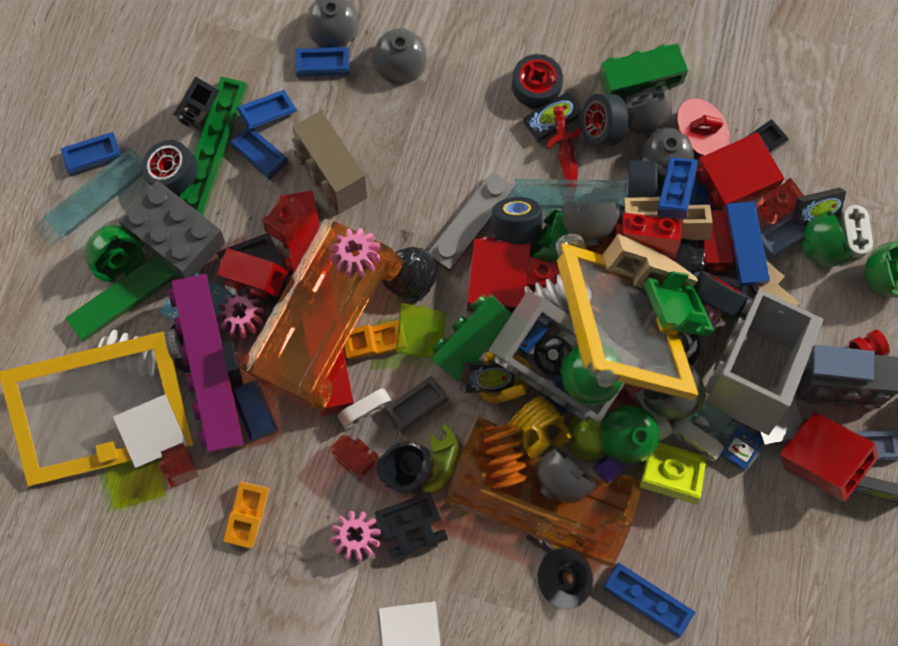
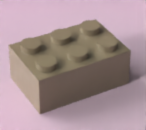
[291,111,367,214]

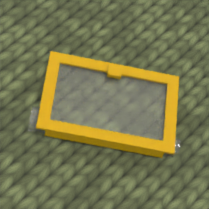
[556,234,698,400]
[0,329,194,486]

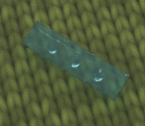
[44,148,143,239]
[514,179,626,209]

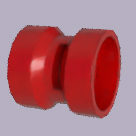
[849,330,890,356]

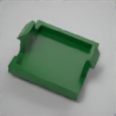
[644,271,714,336]

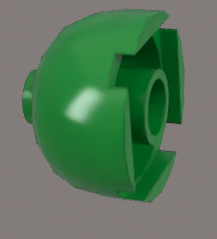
[530,209,582,262]
[801,210,853,267]
[85,225,144,282]
[864,241,898,298]
[560,346,622,406]
[599,405,660,465]

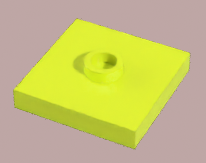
[640,442,707,505]

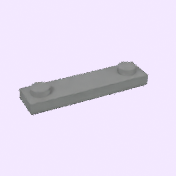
[429,171,515,273]

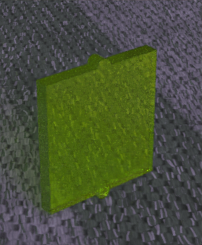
[396,303,446,359]
[105,458,166,510]

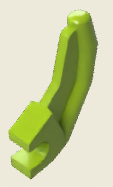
[422,424,461,493]

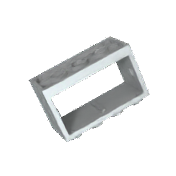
[704,289,824,436]
[488,292,639,422]

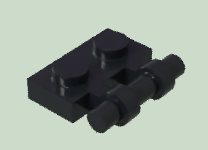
[375,491,448,561]

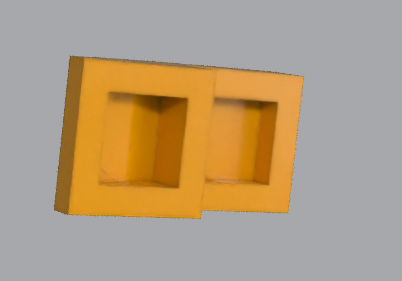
[342,319,407,360]
[223,481,270,549]

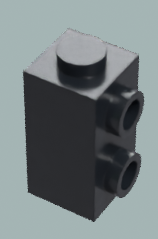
[173,76,220,128]

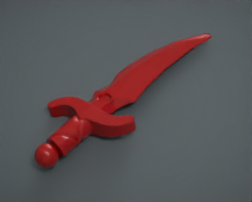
[546,106,582,206]

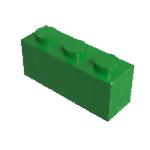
[598,43,688,99]
[431,293,512,382]

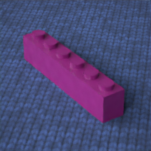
[168,274,245,454]

